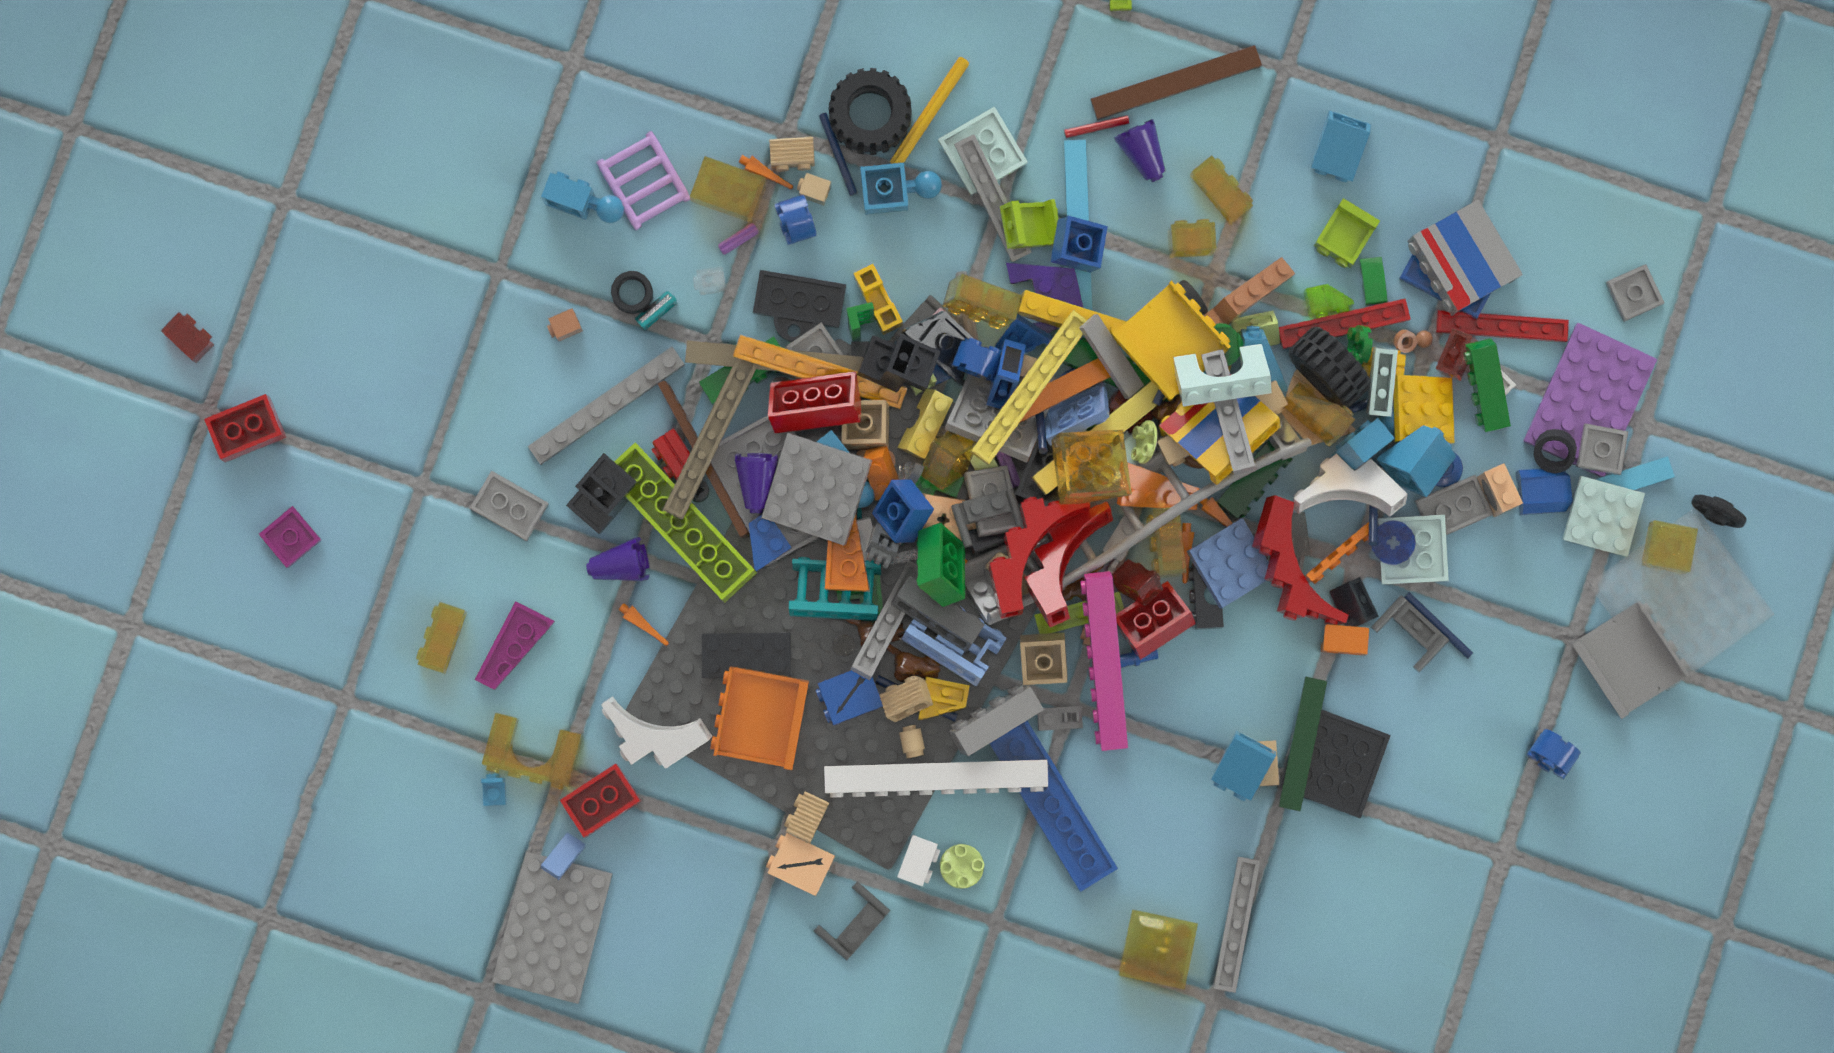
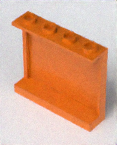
[710,666,809,770]

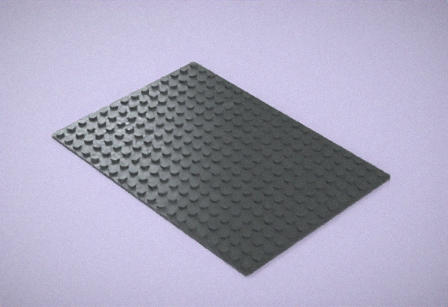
[626,339,1098,870]

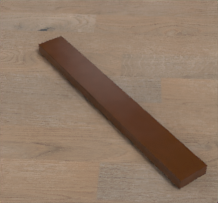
[1090,45,1262,120]
[658,380,750,539]

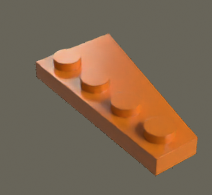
[1117,461,1200,510]
[825,515,870,592]
[1305,522,1369,585]

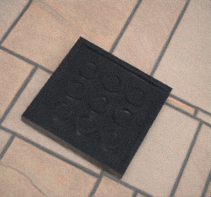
[1277,710,1391,818]

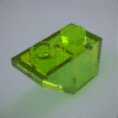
[1303,284,1354,319]

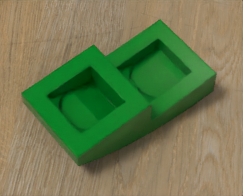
[1359,257,1388,305]

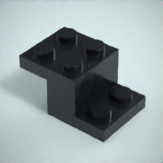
[857,333,941,393]
[566,453,638,534]

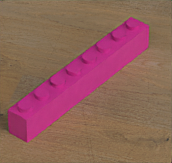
[1080,571,1128,751]

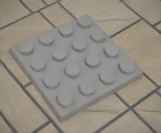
[945,374,1049,463]
[762,433,872,545]

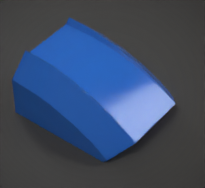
[1515,469,1573,516]

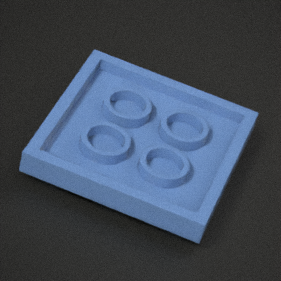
[1045,381,1110,446]
[1186,518,1269,608]

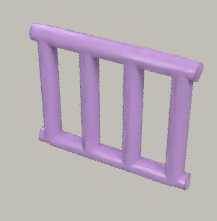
[596,131,691,230]

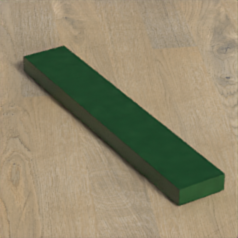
[1278,676,1327,812]

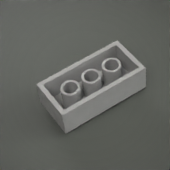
[948,684,1044,756]

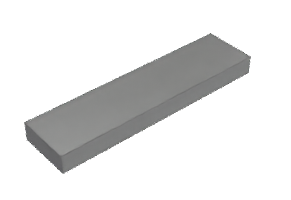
[1079,314,1144,399]

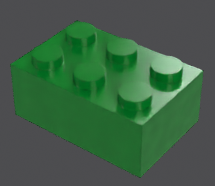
[917,522,965,607]

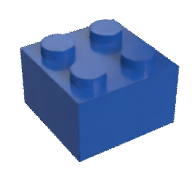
[1051,215,1108,273]
[872,479,934,543]

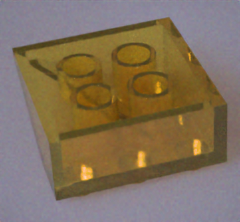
[1284,382,1356,447]
[1051,429,1132,505]
[1117,909,1198,990]

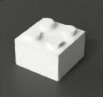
[897,835,940,887]

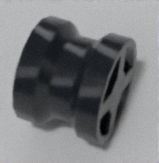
[692,480,710,503]

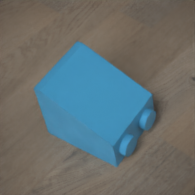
[1311,110,1371,182]
[1239,326,1288,391]
[1377,425,1457,497]
[1211,731,1276,801]

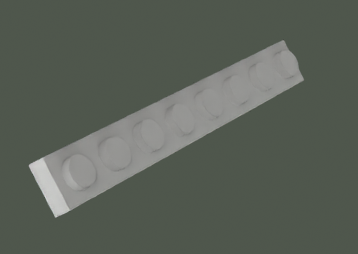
[528,347,685,465]

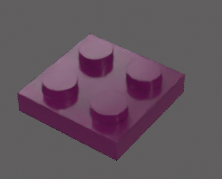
[259,506,321,568]

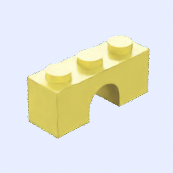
[897,388,954,459]

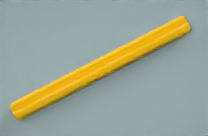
[890,57,969,164]

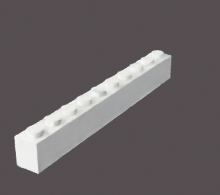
[824,760,1048,798]

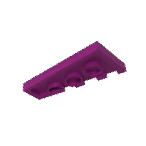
[475,601,555,690]

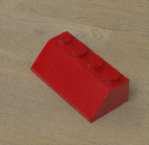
[768,371,861,433]

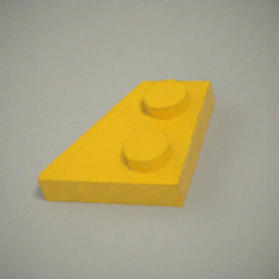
[918,677,970,720]

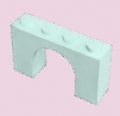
[1173,344,1272,406]

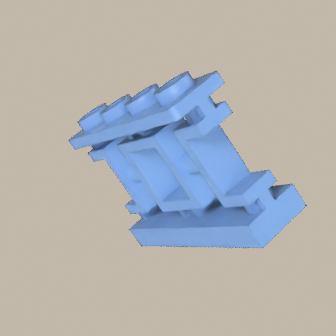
[902,606,1007,687]

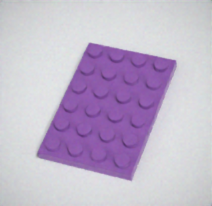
[1523,323,1657,477]

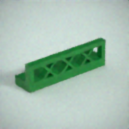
[846,302,874,342]

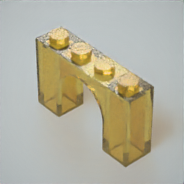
[482,713,583,790]

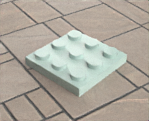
[938,107,1028,196]
[1562,476,1645,557]
[1378,515,1449,585]

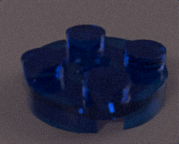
[1371,520,1416,565]

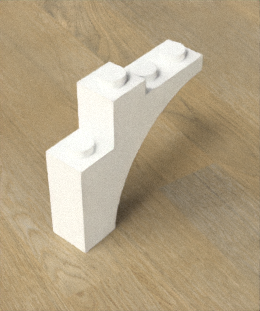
[1293,454,1408,517]
[601,696,712,769]

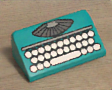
[635,291,677,330]

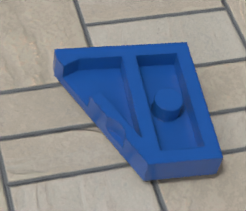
[749,515,792,572]

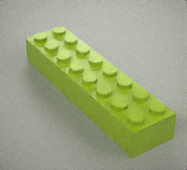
[614,442,757,603]

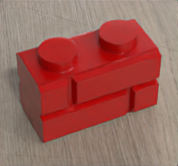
[651,428,690,481]

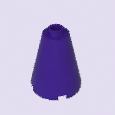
[1114,119,1166,182]
[734,453,778,513]
[586,537,650,581]

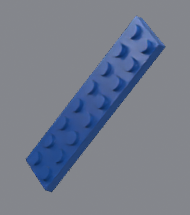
[989,721,1118,892]

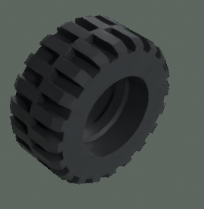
[828,68,912,155]
[1289,327,1371,410]

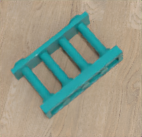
[789,557,881,621]

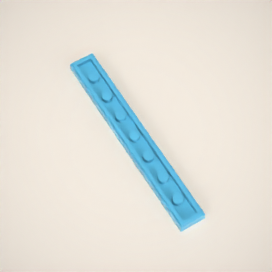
[1064,140,1092,310]

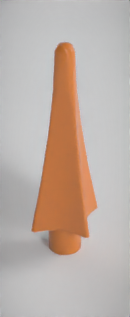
[738,155,793,189]
[1199,497,1232,527]
[1178,523,1195,584]
[619,603,669,646]

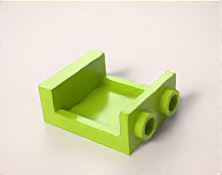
[1314,198,1380,268]
[1000,199,1058,249]

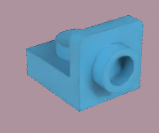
[481,774,506,806]

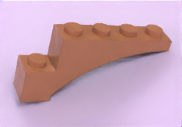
[1203,257,1295,325]

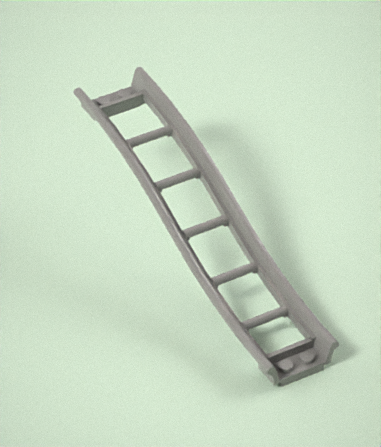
[965,413,1311,625]

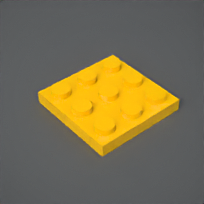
[1393,375,1455,444]

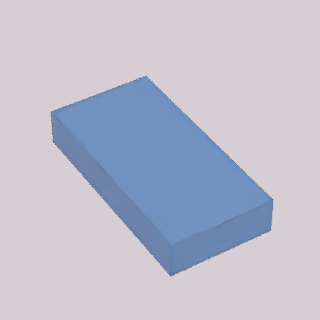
[541,832,585,880]

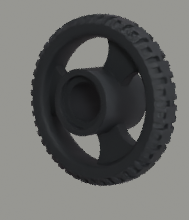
[1691,494,1747,528]

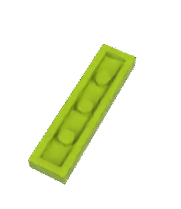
[1034,592,1124,634]

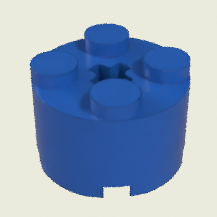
[774,195,817,245]
[952,338,1002,382]
[1527,729,1581,780]

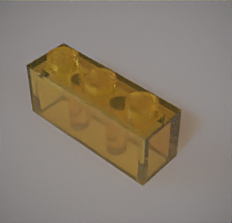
[1190,155,1253,226]
[416,602,467,674]

